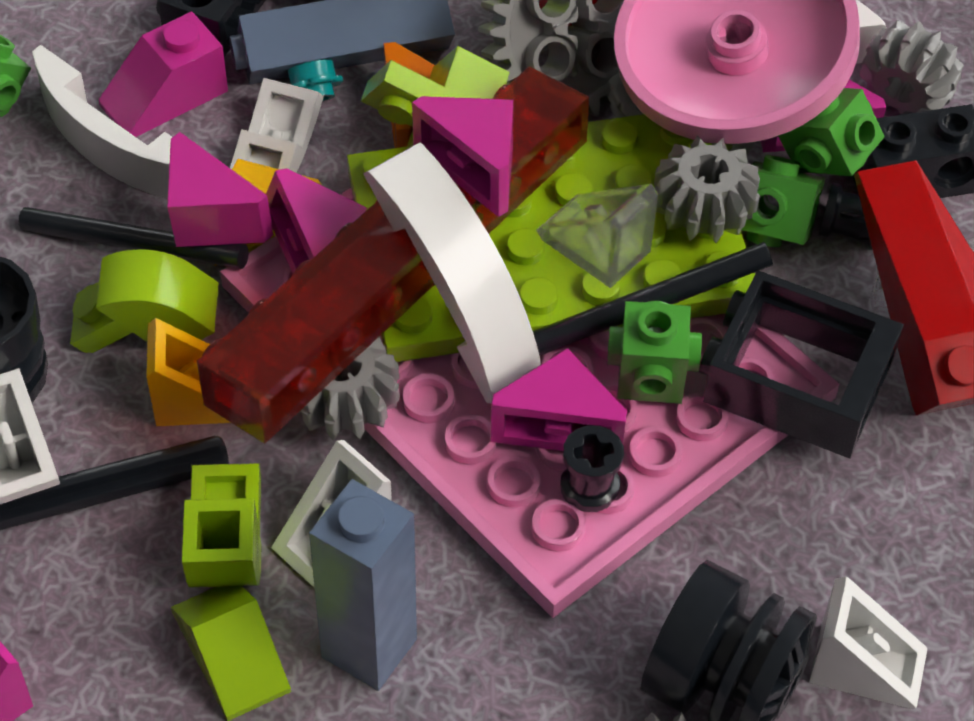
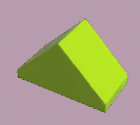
[171,586,291,721]

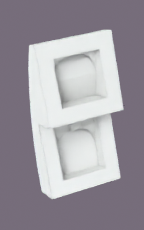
[230,78,324,173]

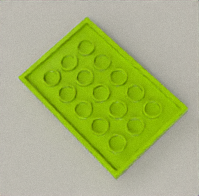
[347,114,755,362]

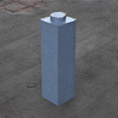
[229,0,455,85]
[309,479,417,691]

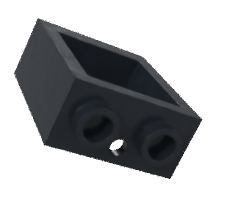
[699,270,904,459]

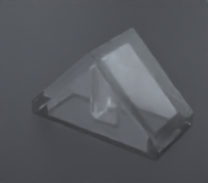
[536,184,658,288]

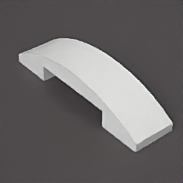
[32,45,172,199]
[363,142,541,403]

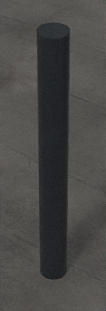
[18,207,249,269]
[533,242,773,356]

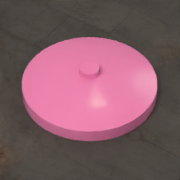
[614,0,860,144]

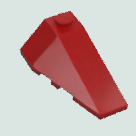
[854,160,974,416]

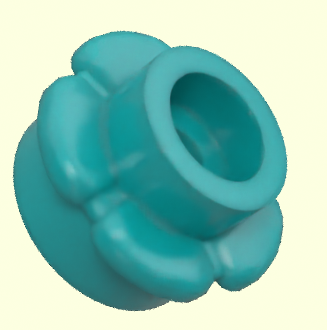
[288,59,343,101]

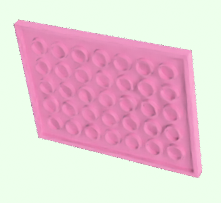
[220,94,839,618]

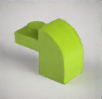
[361,46,510,146]
[70,249,219,353]
[182,463,262,587]

